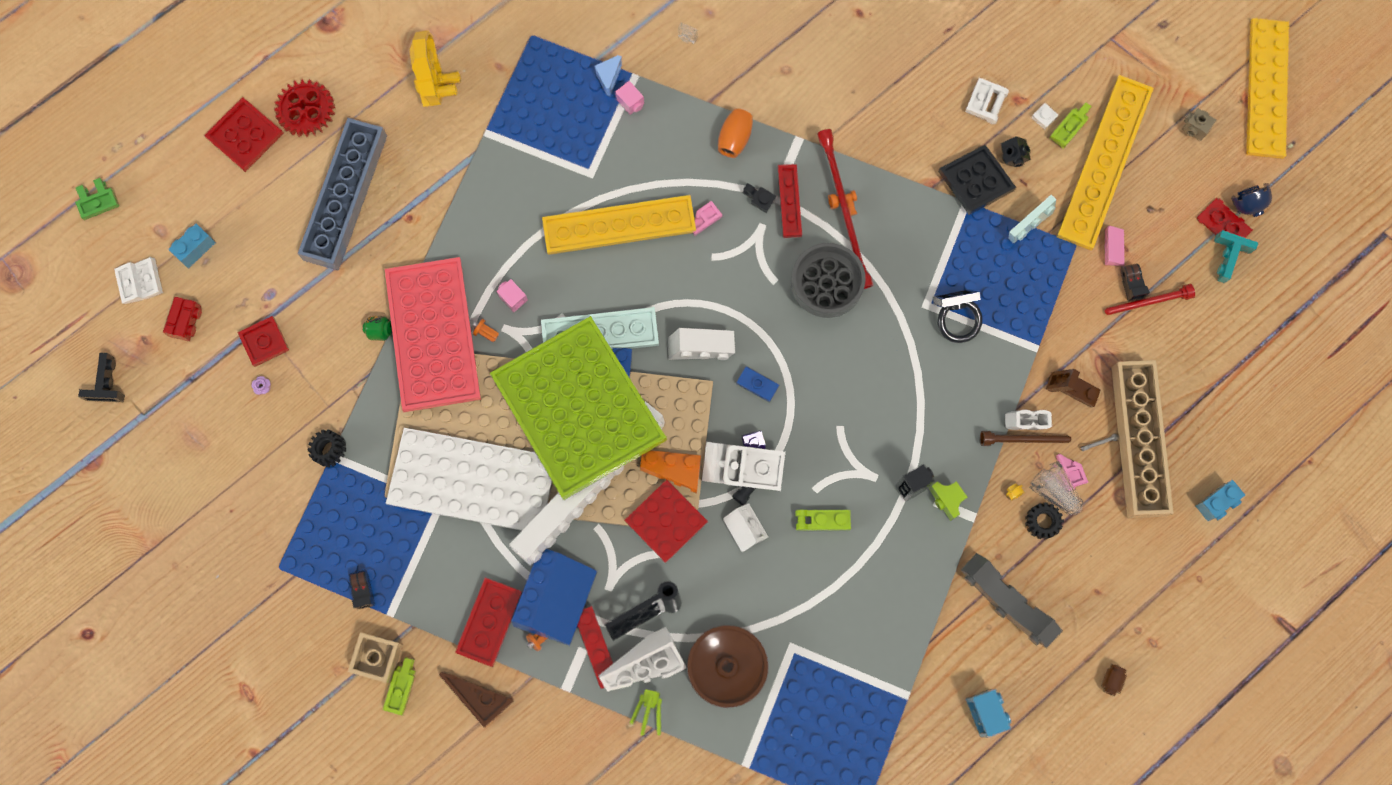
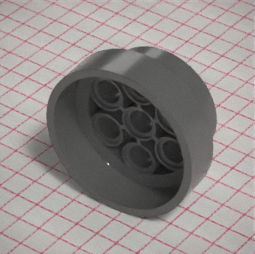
[791,243,866,318]

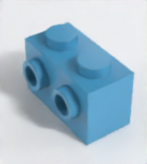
[168,224,216,269]
[1196,480,1245,521]

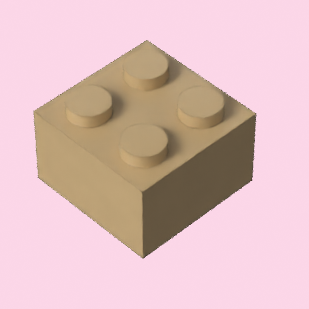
[348,632,403,683]

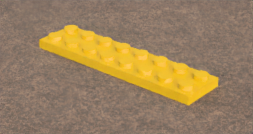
[1246,18,1289,159]
[542,195,696,255]

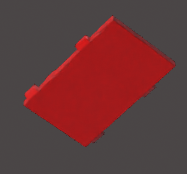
[1197,198,1253,238]

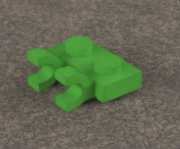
[75,178,119,220]

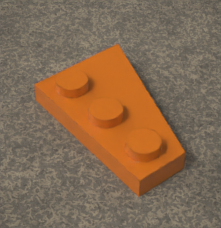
[640,450,701,494]

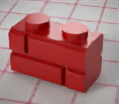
[163,297,202,342]

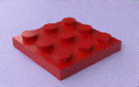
[204,97,284,172]
[624,480,708,564]

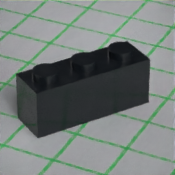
[895,464,934,502]

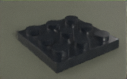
[938,145,1017,215]

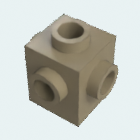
[1182,108,1216,141]

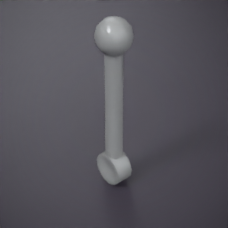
[1081,434,1119,451]

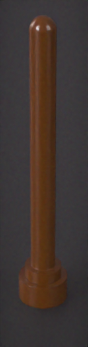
[980,431,1072,446]

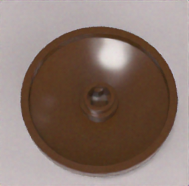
[687,625,768,708]

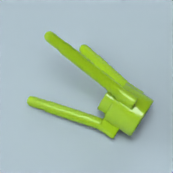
[630,689,662,736]

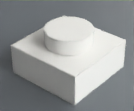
[1031,103,1058,130]

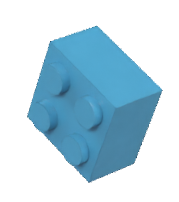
[966,689,1012,737]

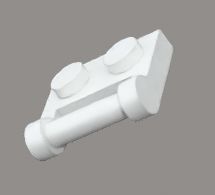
[965,78,1009,124]

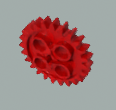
[274,79,336,138]

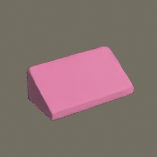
[1105,226,1125,266]

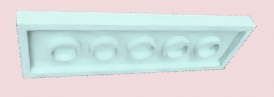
[541,307,659,351]

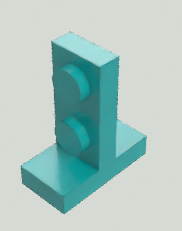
[1214,230,1259,283]

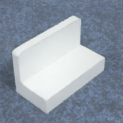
[723,504,768,552]

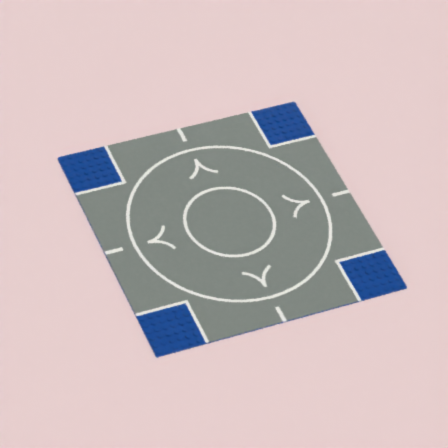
[279,35,1076,785]

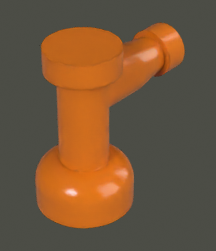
[828,190,857,216]

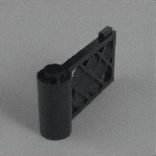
[605,581,682,641]

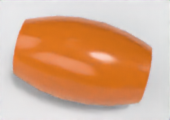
[718,108,753,158]

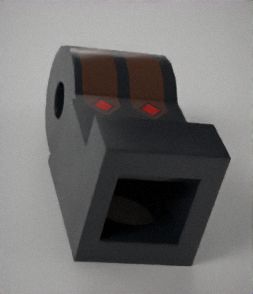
[1121,263,1150,301]
[349,570,375,610]

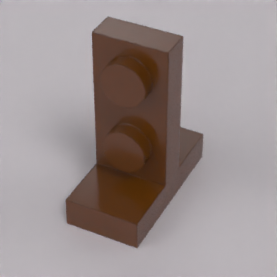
[1046,369,1101,407]

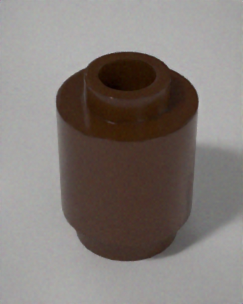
[1101,664,1127,696]

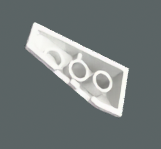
[599,627,687,691]

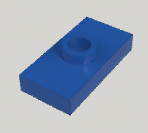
[736,367,779,403]

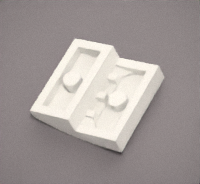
[114,257,163,304]

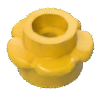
[1006,483,1025,500]

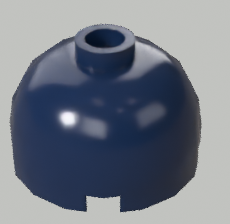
[1231,183,1272,217]

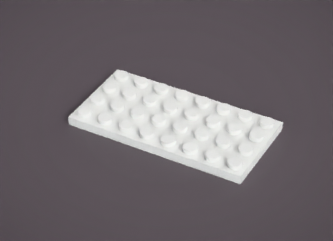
[386,428,552,531]

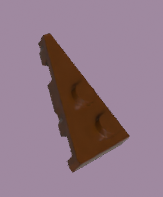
[439,671,514,728]

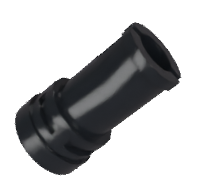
[732,486,756,506]

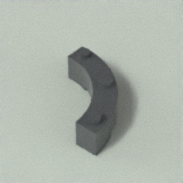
[961,553,1062,648]

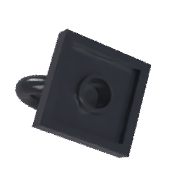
[933,289,983,343]

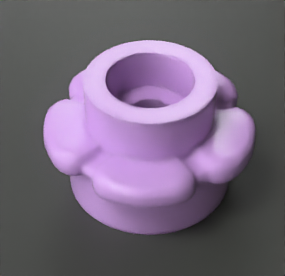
[251,376,271,395]

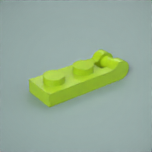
[795,510,851,531]

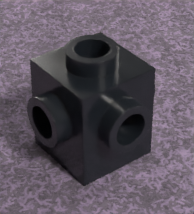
[1001,136,1031,168]

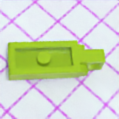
[1049,102,1092,149]
[383,657,416,715]

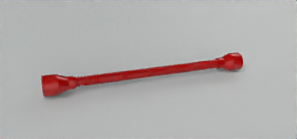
[817,129,874,289]

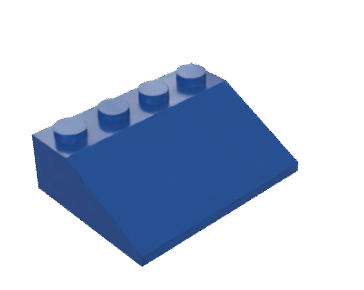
[512,549,597,646]

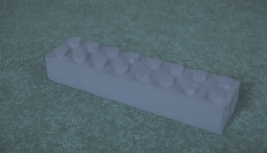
[298,118,387,271]

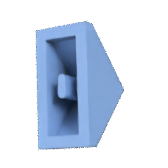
[595,55,622,96]

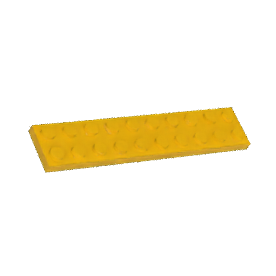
[1057,75,1154,251]

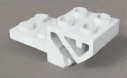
[702,442,785,491]

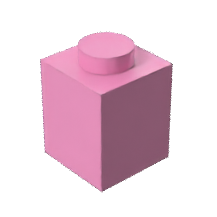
[615,81,644,115]
[497,279,528,312]

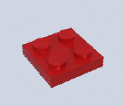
[237,316,290,367]

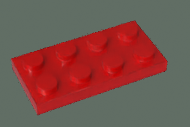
[455,578,523,667]

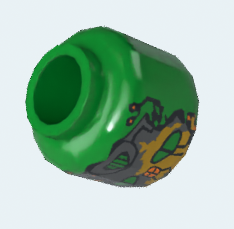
[363,316,392,341]

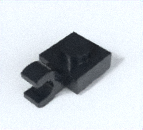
[742,183,777,213]

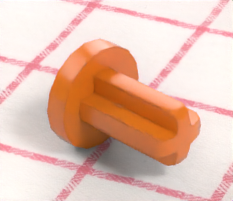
[472,318,499,342]
[526,633,548,652]

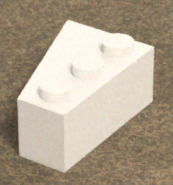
[668,328,735,360]

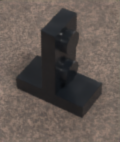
[78,353,125,402]

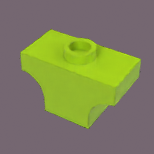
[929,481,968,521]

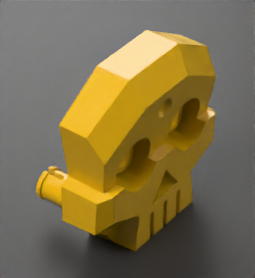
[409,30,461,107]

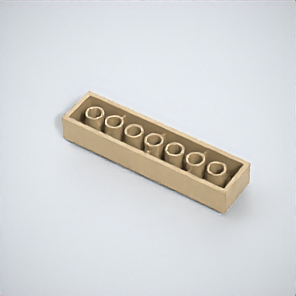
[1111,360,1174,518]

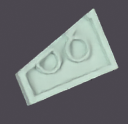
[1008,195,1056,243]

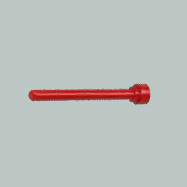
[1104,284,1195,315]

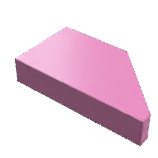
[693,201,723,236]
[1056,454,1088,489]

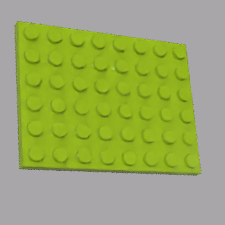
[490,316,667,501]

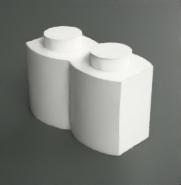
[1005,410,1052,430]

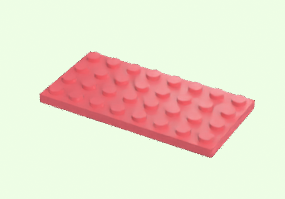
[385,257,481,413]

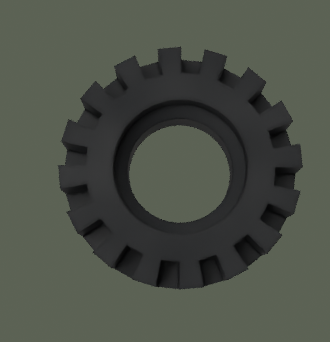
[308,429,347,467]
[1025,502,1064,539]

